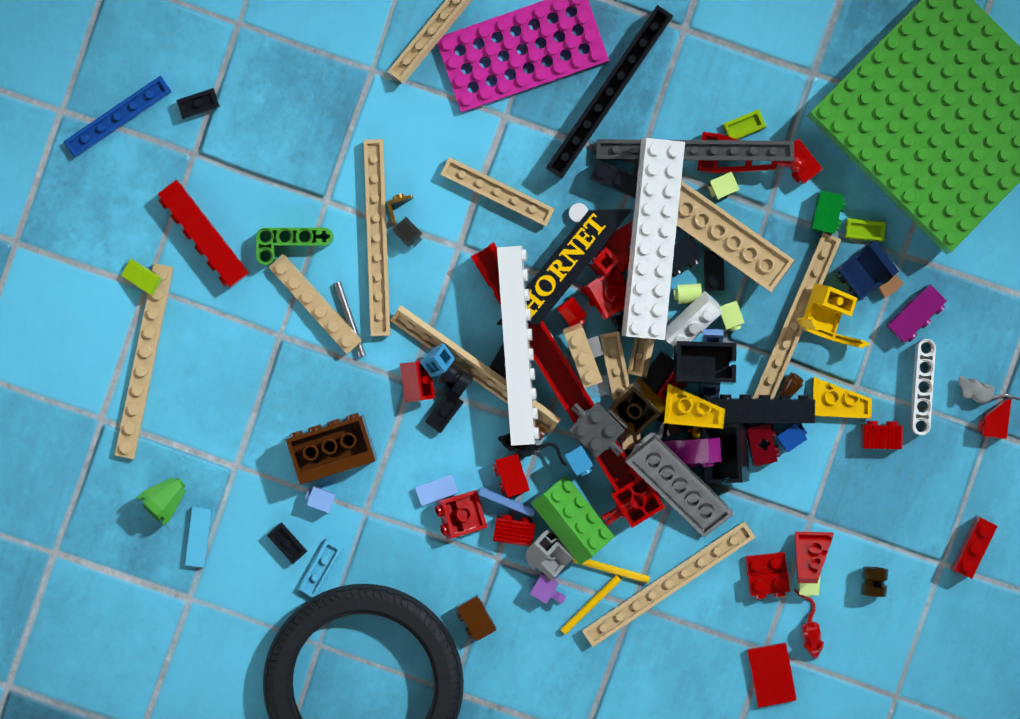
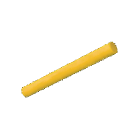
[573,558,650,584]
[560,575,622,635]

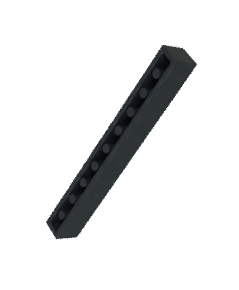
[545,5,673,180]

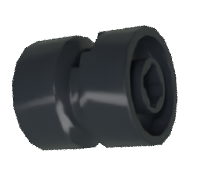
[437,362,474,398]

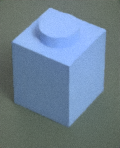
[305,486,336,513]

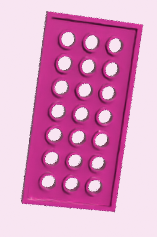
[437,0,609,113]

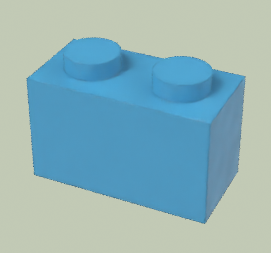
[564,444,593,477]

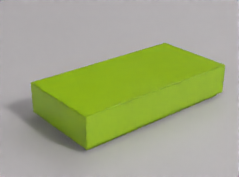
[722,109,766,139]
[844,218,886,242]
[121,259,163,295]

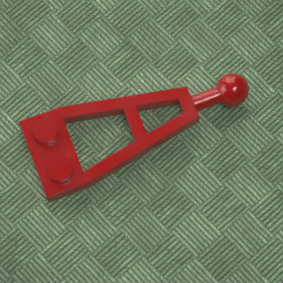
[697,132,805,174]

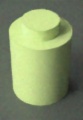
[673,283,702,304]

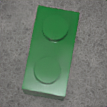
[810,190,846,235]

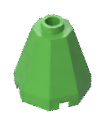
[137,477,186,526]

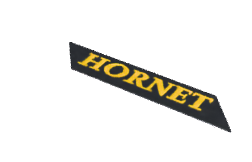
[497,209,632,325]

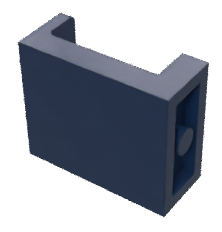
[836,240,899,301]

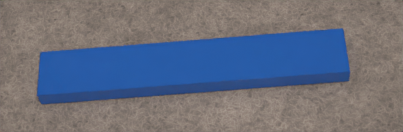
[63,75,172,158]

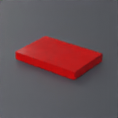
[747,642,797,708]

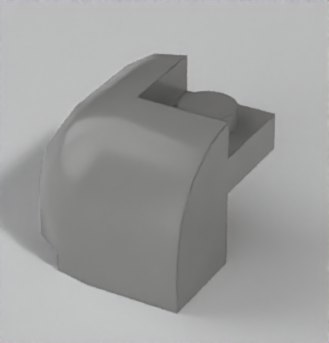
[526,529,574,581]

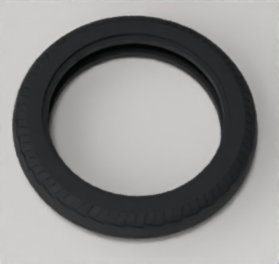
[263,584,464,719]

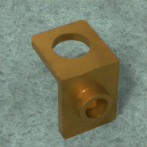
[387,193,413,224]

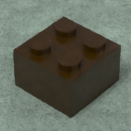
[607,377,666,437]

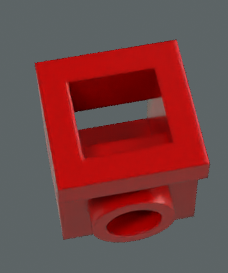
[588,247,619,276]

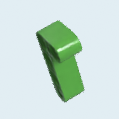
[256,228,334,266]

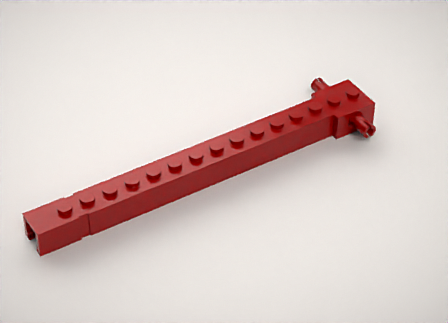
[470,242,665,528]

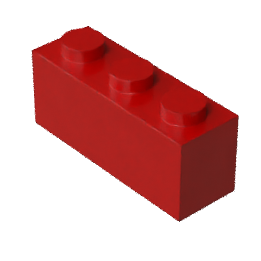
[950,516,998,579]

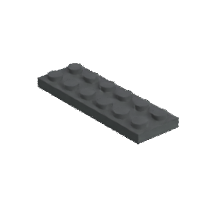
[625,435,734,537]

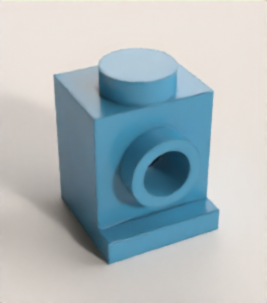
[420,343,455,378]

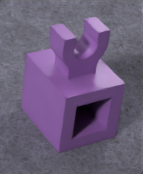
[530,572,566,604]

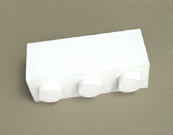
[665,291,722,347]

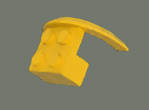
[797,283,870,348]

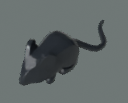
[498,433,567,466]

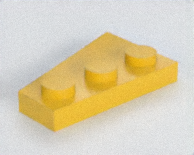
[812,377,872,419]
[664,384,725,429]

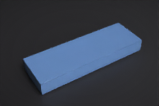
[478,487,535,517]

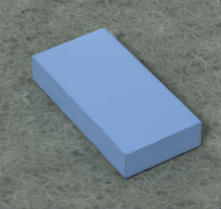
[415,474,459,506]

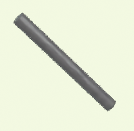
[334,281,366,358]

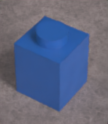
[776,423,807,452]

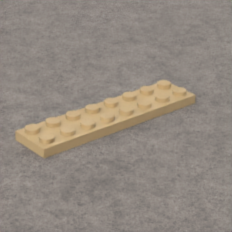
[677,180,795,293]

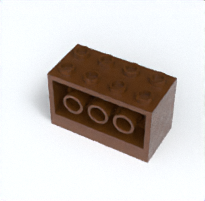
[286,413,378,485]

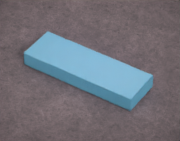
[185,507,212,568]
[298,538,343,598]

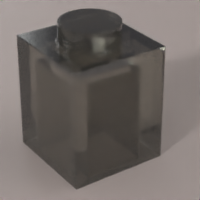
[392,217,423,247]

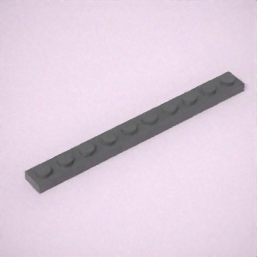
[596,139,794,162]

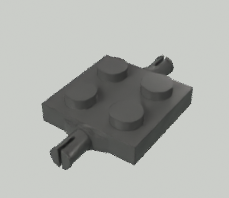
[569,401,625,458]

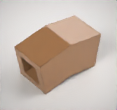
[878,275,904,298]

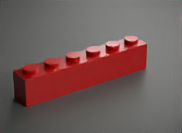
[158,180,250,288]

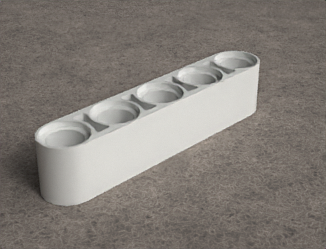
[910,339,936,435]

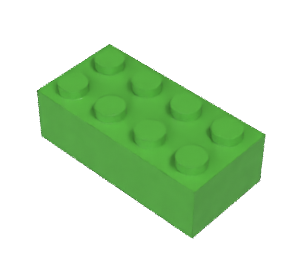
[531,475,615,565]

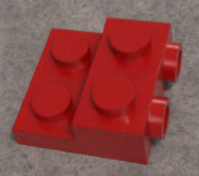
[435,490,487,539]
[745,552,790,599]

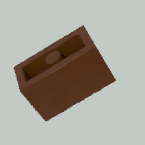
[456,594,497,642]

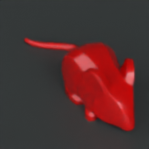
[794,589,824,659]

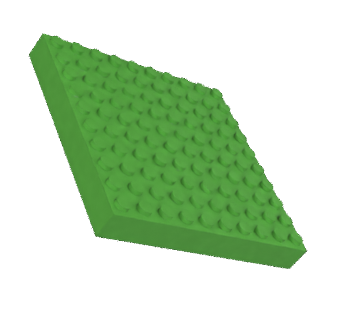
[807,0,1020,254]

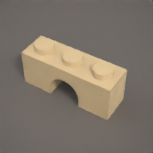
[562,323,603,389]

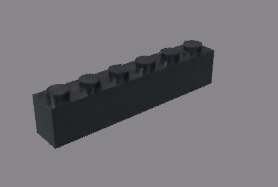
[700,394,815,423]

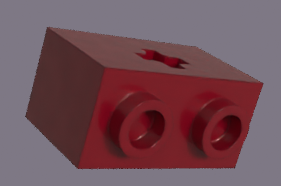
[747,423,780,466]

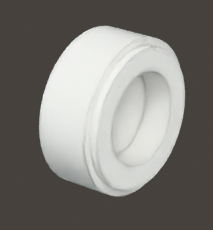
[569,203,588,223]

